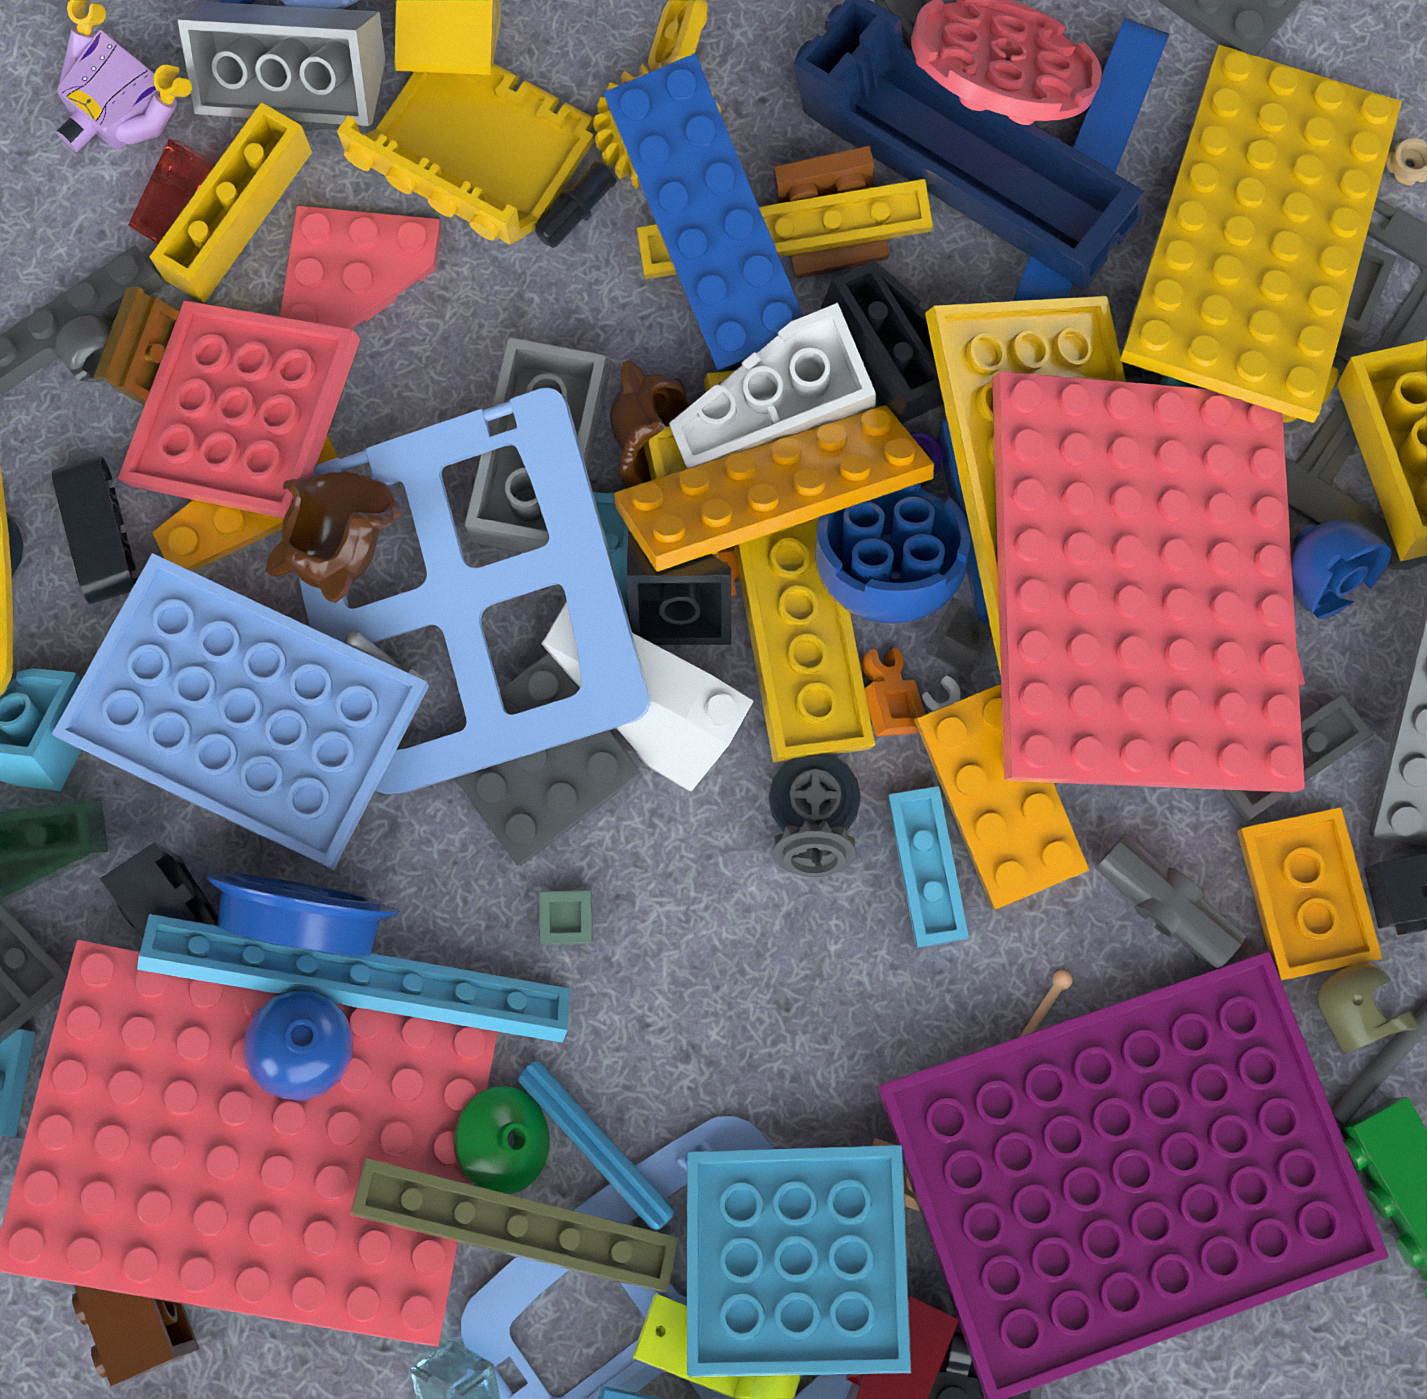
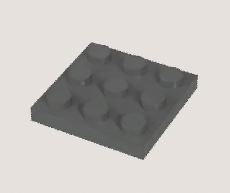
[434,653,643,866]

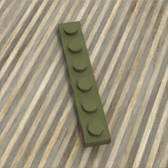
[349,1158,679,1293]

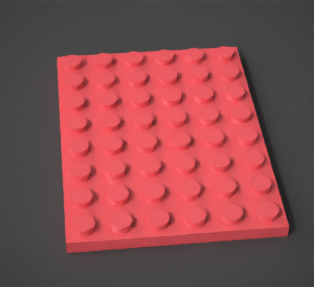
[992,371,1305,792]
[0,940,498,1347]

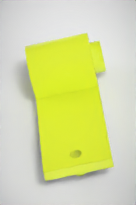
[632,1294,801,1399]

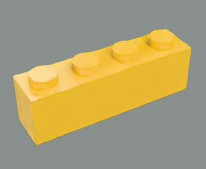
[150,102,312,304]

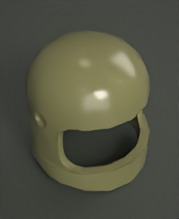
[1317,963,1420,1055]

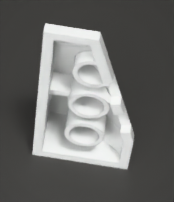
[669,303,876,469]
[541,601,753,791]

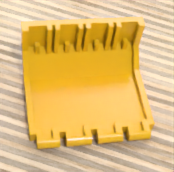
[337,63,594,245]

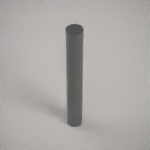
[1331,999,1427,1126]

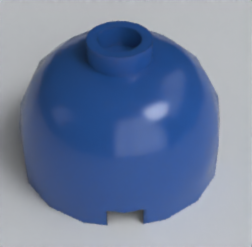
[1291,518,1392,619]
[243,990,353,1101]

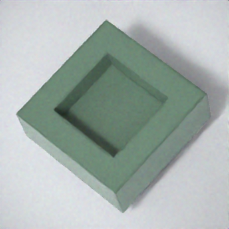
[539,890,593,946]

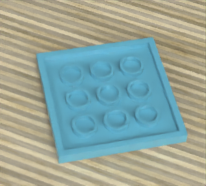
[687,1145,911,1377]

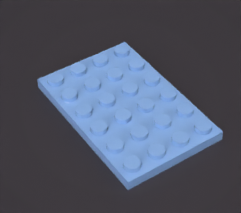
[52,553,429,871]

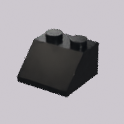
[627,531,731,645]

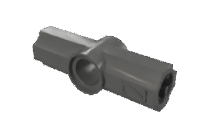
[1095,834,1246,970]

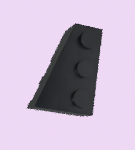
[821,260,944,424]
[100,842,218,939]

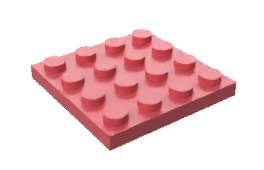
[117,301,361,519]

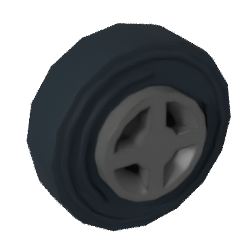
[769,753,861,832]

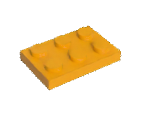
[1237,807,1383,981]

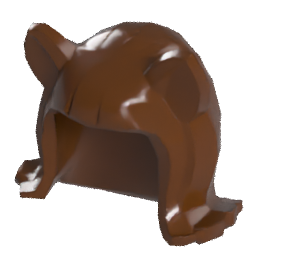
[610,360,690,489]
[265,471,403,603]

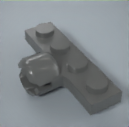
[0,245,165,395]

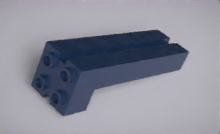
[794,0,1145,289]

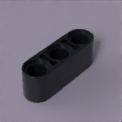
[52,456,138,604]

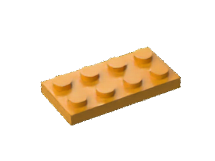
[914,683,1089,910]

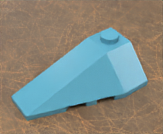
[0,668,81,791]

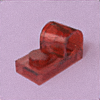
[128,139,217,244]

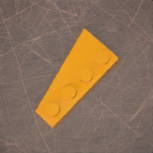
[152,436,338,572]

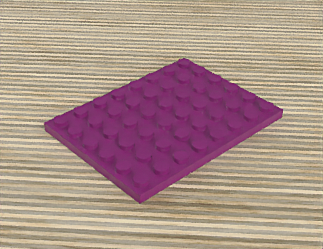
[877,951,1389,1399]

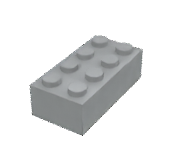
[465,337,609,553]

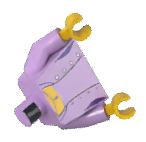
[56,0,192,152]

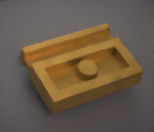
[94,287,180,406]

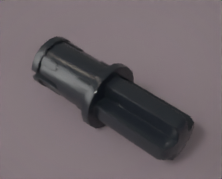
[535,161,617,248]

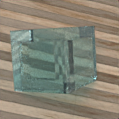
[410,1341,500,1399]

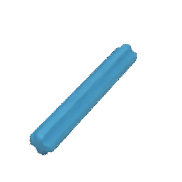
[518,1061,675,1231]

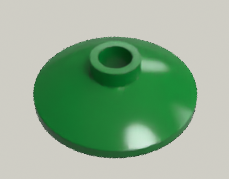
[454,1086,550,1194]

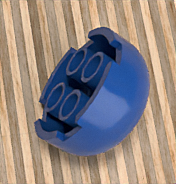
[815,483,971,624]

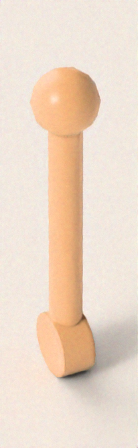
[1019,970,1073,1037]

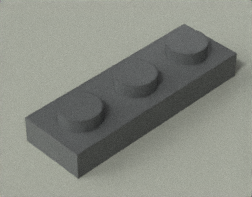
[1222,693,1374,822]

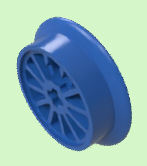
[207,873,400,955]

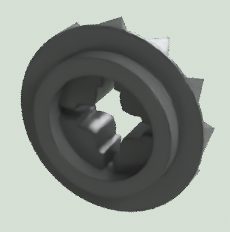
[773,821,856,877]

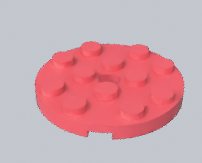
[911,0,1102,125]

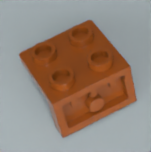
[774,146,889,278]

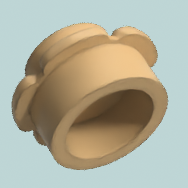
[1386,138,1427,186]

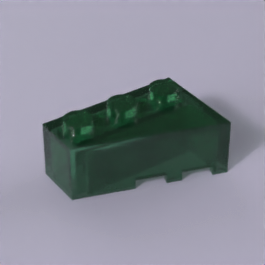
[0,801,108,904]

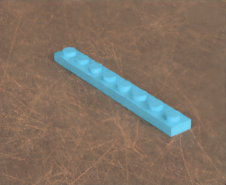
[137,914,570,1043]

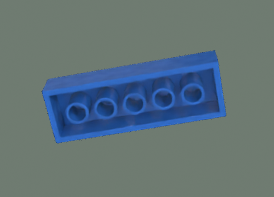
[603,53,804,372]

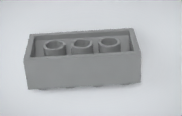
[178,2,386,126]

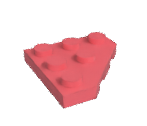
[280,206,442,329]

